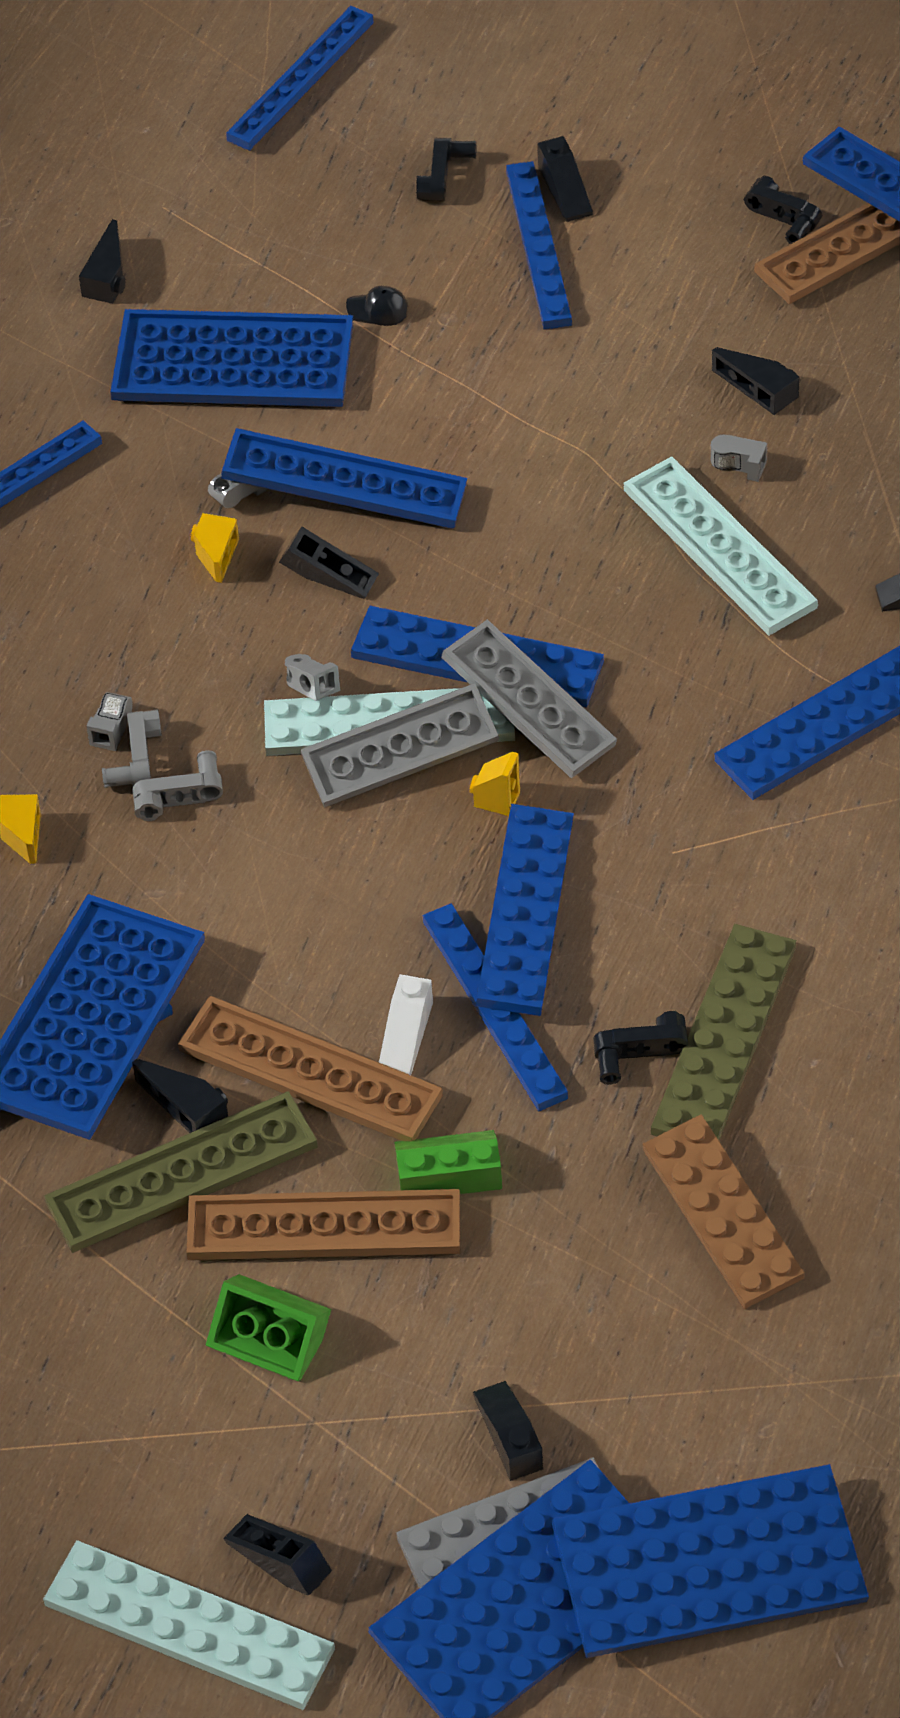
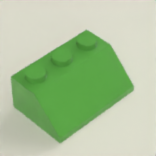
[394,1130,502,1194]
[205,1274,331,1381]

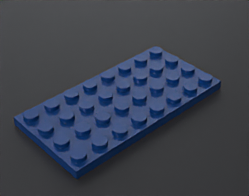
[110,309,354,407]
[0,894,205,1140]
[368,1459,629,1718]
[552,1464,869,1658]

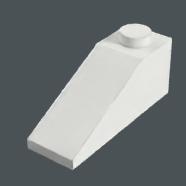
[379,974,433,1075]

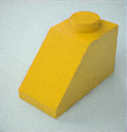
[191,513,239,583]
[470,752,520,816]
[0,794,41,864]

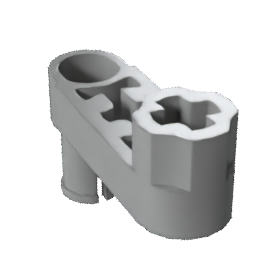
[102,710,162,788]
[133,750,223,821]

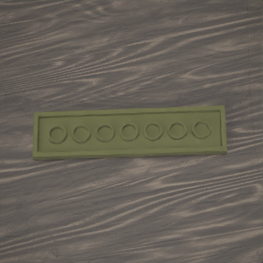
[651,924,796,1140]
[44,1091,318,1253]

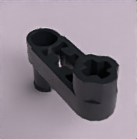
[416,138,477,201]
[744,176,823,244]
[593,1011,688,1085]

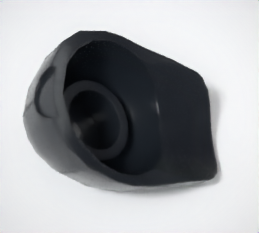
[346,285,408,326]

